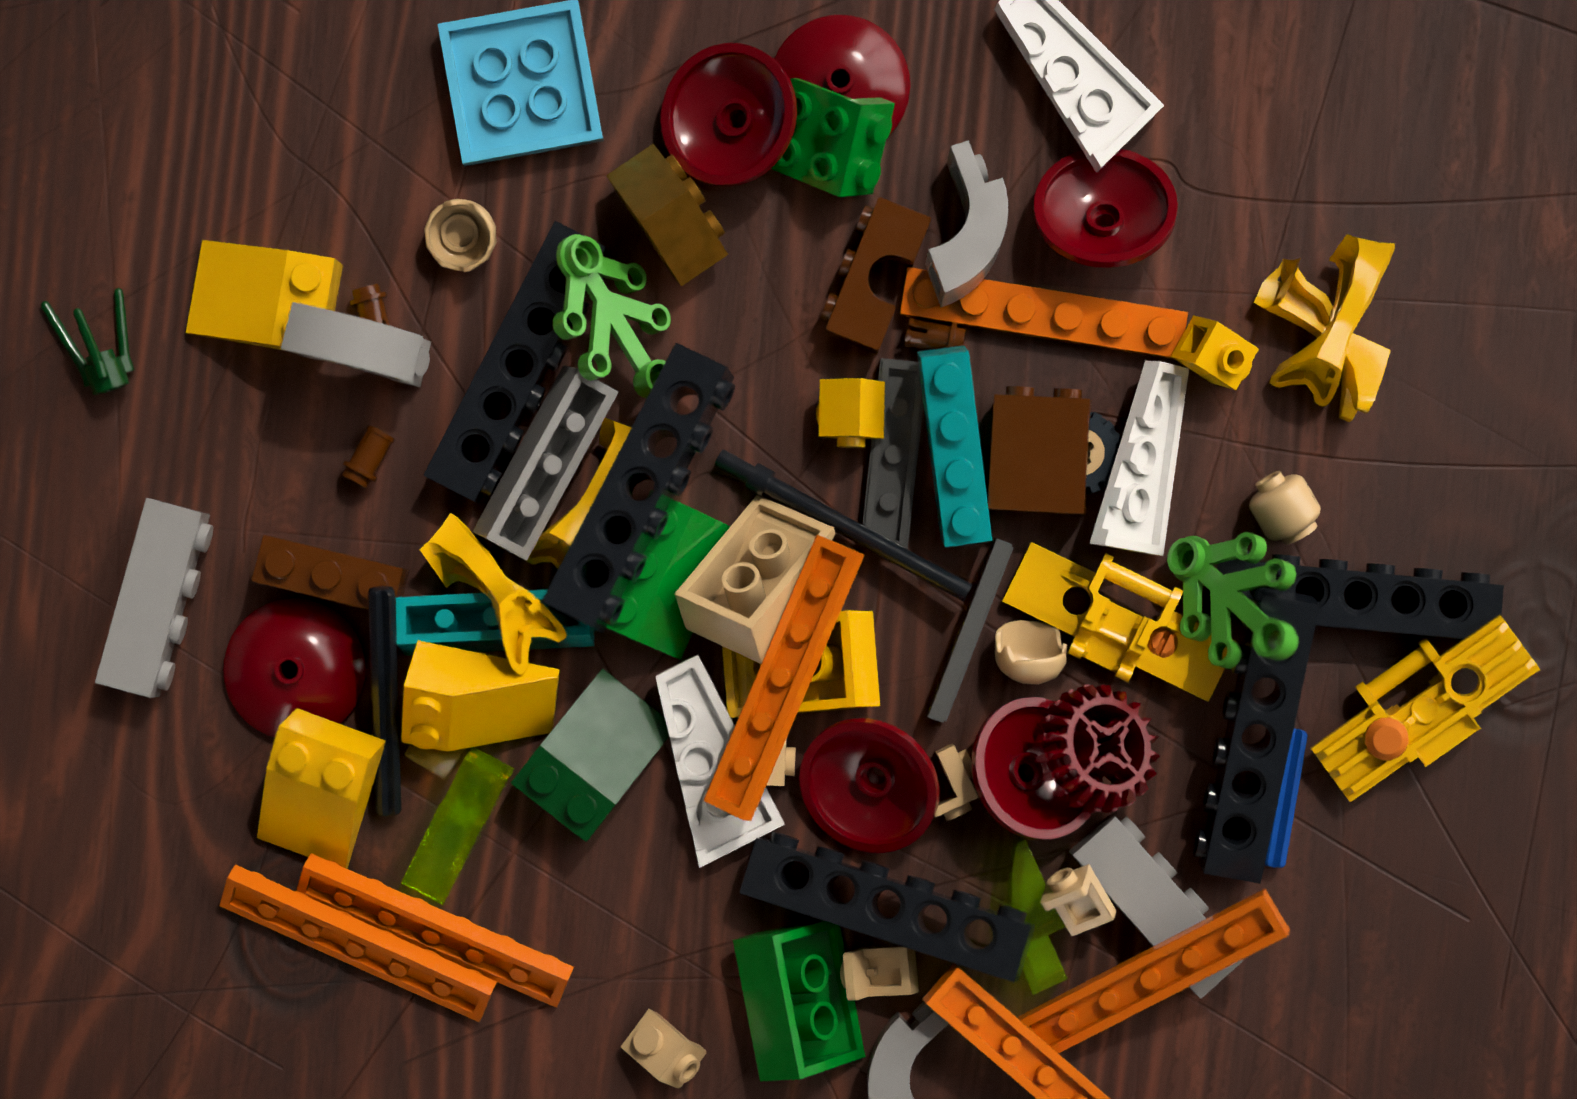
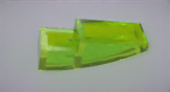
[401,747,515,905]
[1008,837,1068,995]

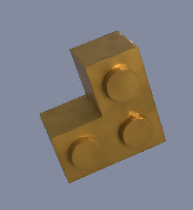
[606,144,728,286]

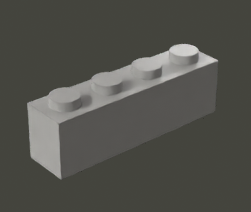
[472,365,618,560]
[95,498,213,698]
[1068,814,1244,999]

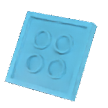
[438,0,604,166]

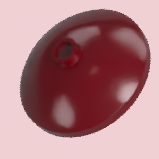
[774,15,910,136]
[661,43,797,187]
[1034,149,1178,268]
[223,598,367,738]
[971,697,1103,841]
[799,718,939,853]

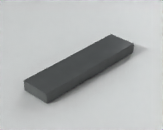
[860,358,923,549]
[926,538,1014,723]

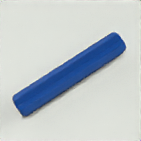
[1264,728,1308,868]

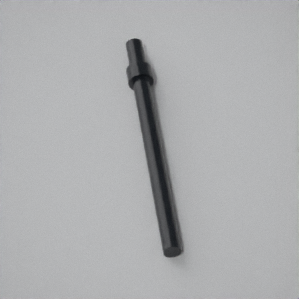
[714,449,973,602]

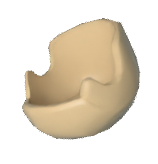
[424,199,497,272]
[995,620,1067,684]

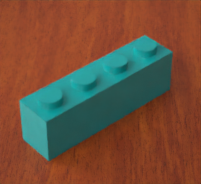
[917,345,992,547]
[396,590,595,656]

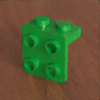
[771,78,895,197]

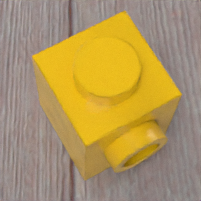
[1171,315,1259,390]
[816,378,885,448]

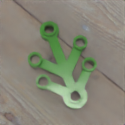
[553,234,671,399]
[1167,532,1298,669]

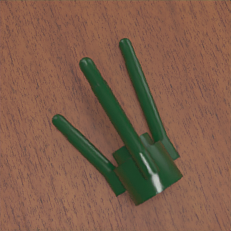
[41,288,135,396]

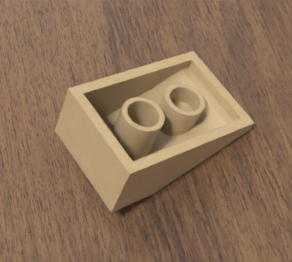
[675,495,835,664]

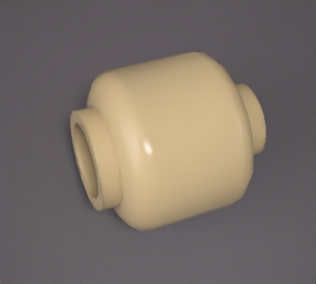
[1249,471,1321,545]

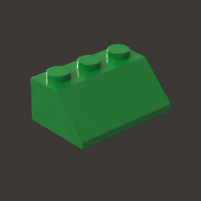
[606,490,730,660]
[733,919,866,1081]

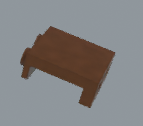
[988,386,1092,515]

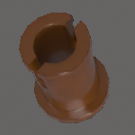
[350,284,390,326]
[905,317,966,350]
[342,425,395,488]

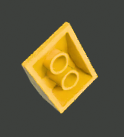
[186,240,343,350]
[722,610,880,718]
[401,640,560,752]
[257,708,386,869]

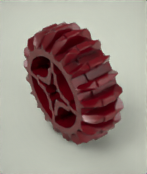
[1034,684,1161,814]

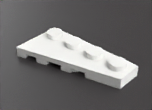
[994,0,1164,173]
[1090,360,1189,556]
[655,654,785,868]

